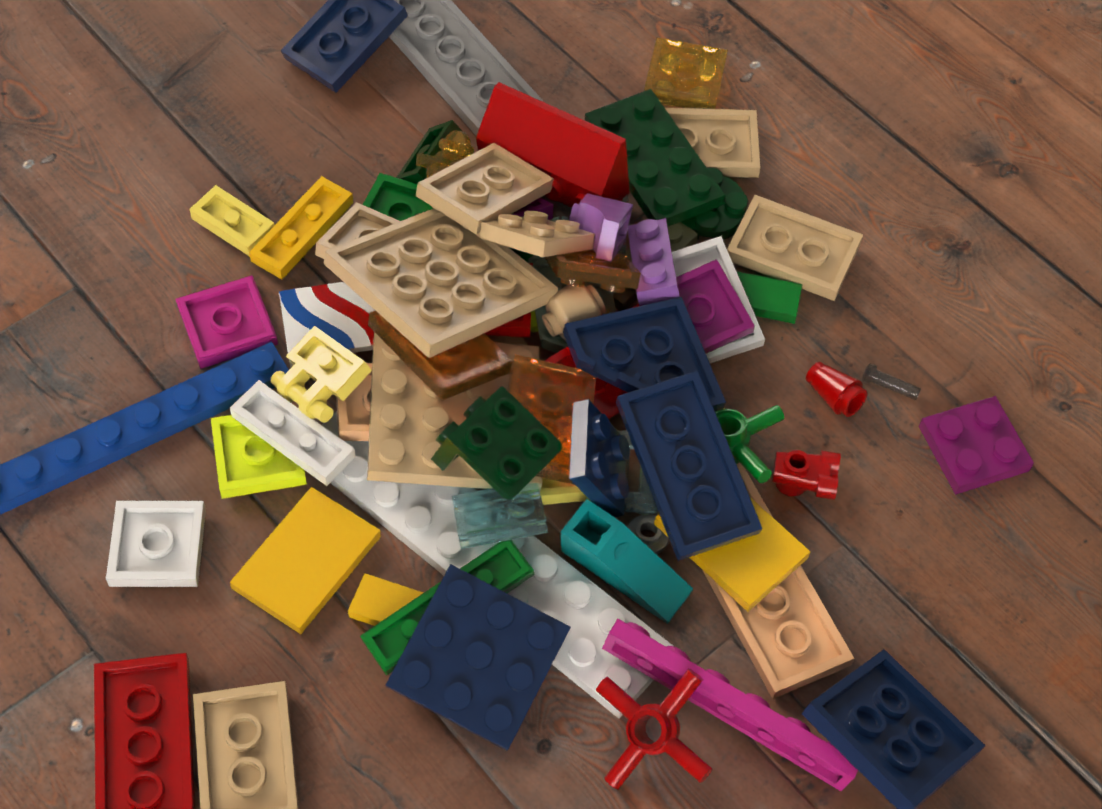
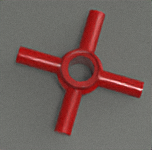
[596,668,713,790]

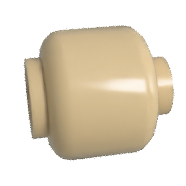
[542,282,606,341]

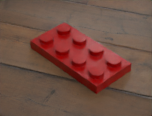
[94,653,195,809]

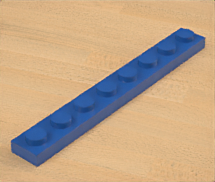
[0,342,289,515]

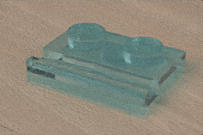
[452,482,548,549]

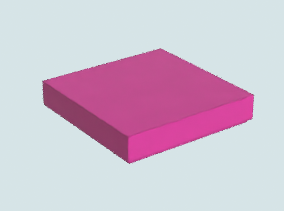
[175,275,278,369]

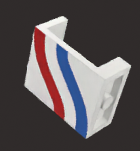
[279,282,394,368]

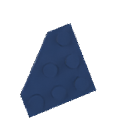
[563,297,726,412]

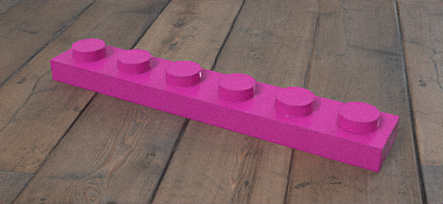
[602,619,858,791]

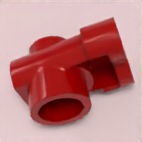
[772,450,841,500]

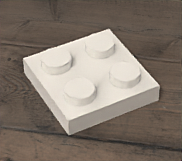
[106,501,206,587]

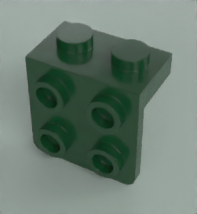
[431,386,562,500]

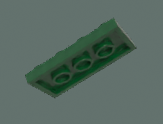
[585,89,726,227]

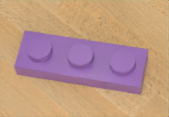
[628,218,680,306]

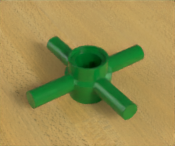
[715,405,784,484]

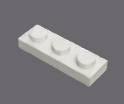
[230,380,355,486]

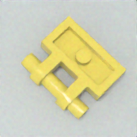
[271,326,372,423]

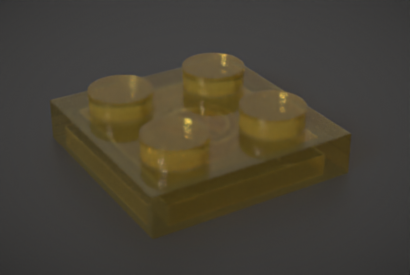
[644,37,728,109]

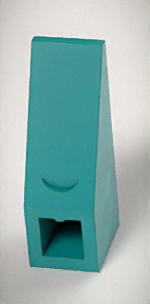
[560,499,693,624]

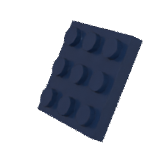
[385,564,571,751]
[802,649,986,809]

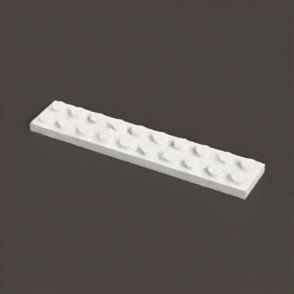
[322,411,673,719]

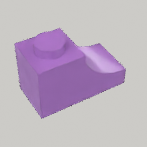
[569,193,633,262]

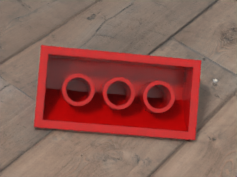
[476,82,630,208]

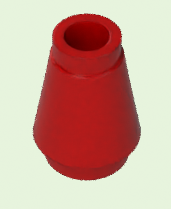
[805,362,868,417]

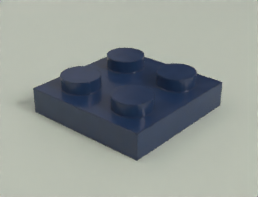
[569,399,630,517]

